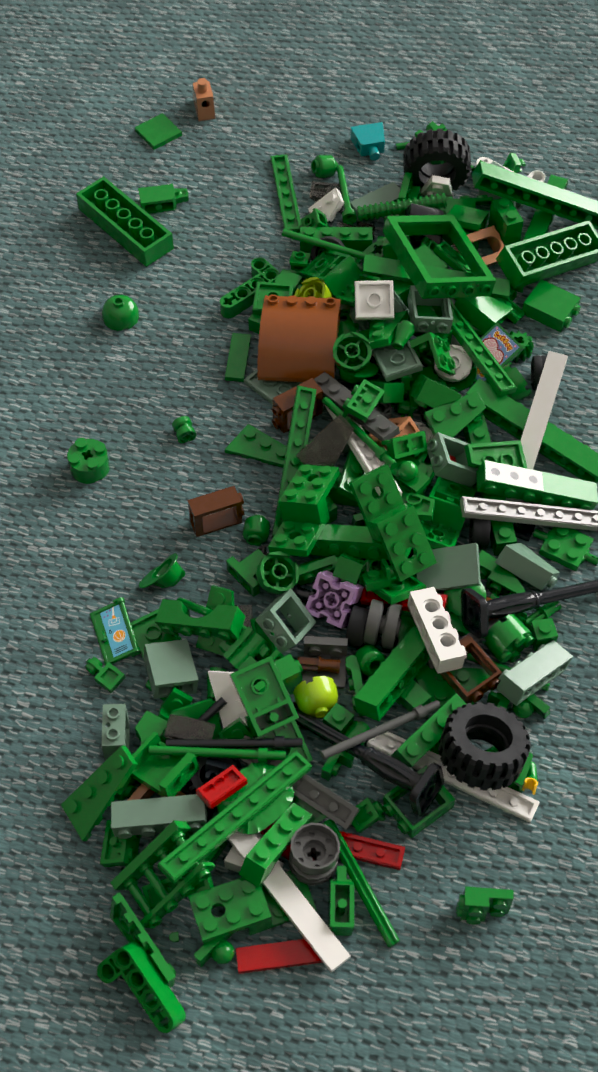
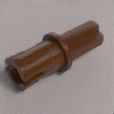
[297,656,340,674]

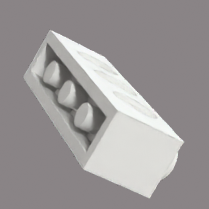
[407,587,467,674]

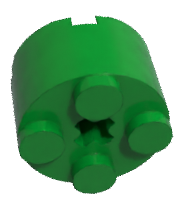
[67,438,110,484]
[483,614,535,663]

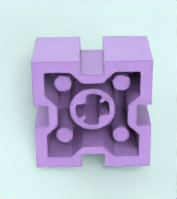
[305,570,364,628]

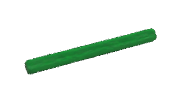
[323,819,399,947]

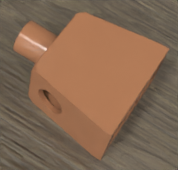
[192,78,215,121]

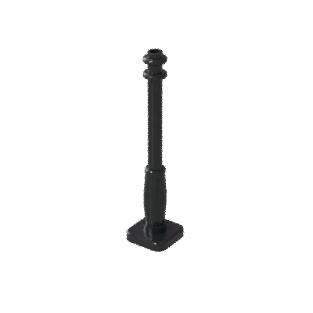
[461,579,598,639]
[292,702,444,817]

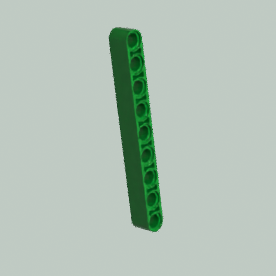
[510,175,568,293]

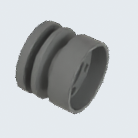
[289,823,340,885]

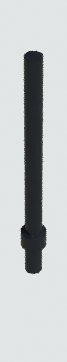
[166,736,303,750]

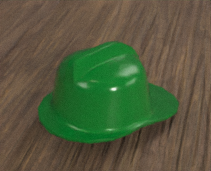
[335,362,378,384]
[139,553,185,588]

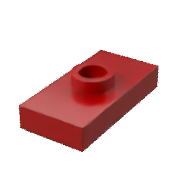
[196,765,248,809]

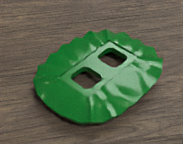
[217,762,294,835]

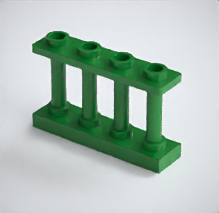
[110,821,216,929]

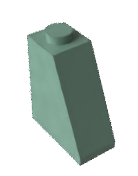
[495,543,560,591]

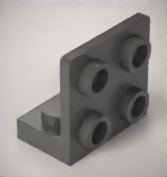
[302,636,348,689]

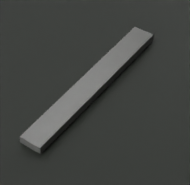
[460,496,598,531]

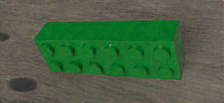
[76,176,174,267]
[496,220,598,289]

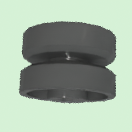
[363,599,402,650]

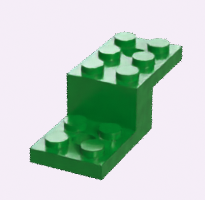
[299,249,382,308]
[268,464,340,557]
[349,464,437,582]
[420,476,477,549]
[229,656,313,762]
[188,871,317,943]

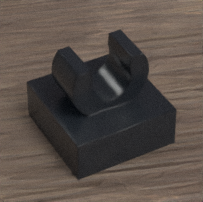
[202,758,230,784]

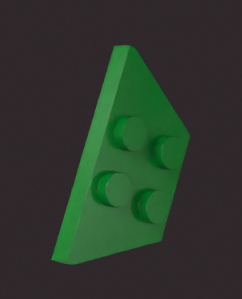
[415,665,490,707]

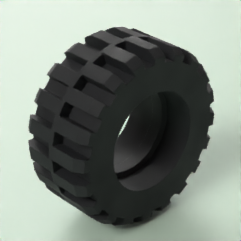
[403,129,471,191]
[438,702,531,791]

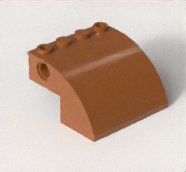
[257,295,341,382]

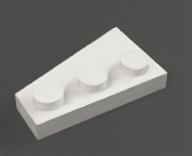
[208,671,249,728]

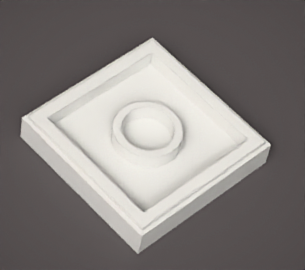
[354,280,394,320]

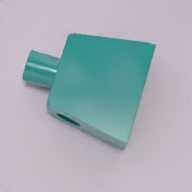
[350,122,385,161]

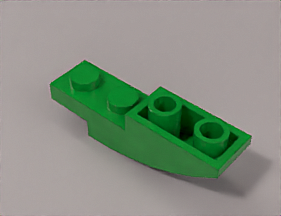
[479,550,525,596]

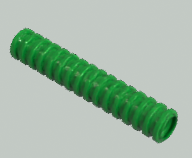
[357,193,447,222]

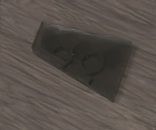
[296,414,354,467]

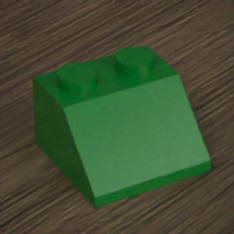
[408,373,462,408]

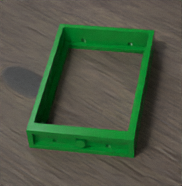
[382,215,496,299]

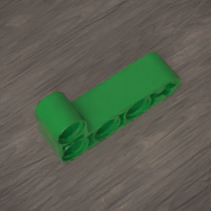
[220,257,279,319]
[97,942,186,1033]

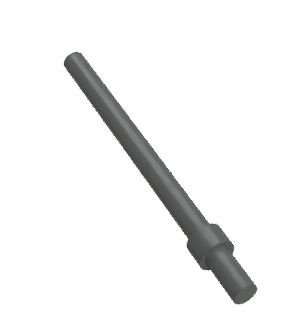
[320,700,441,760]

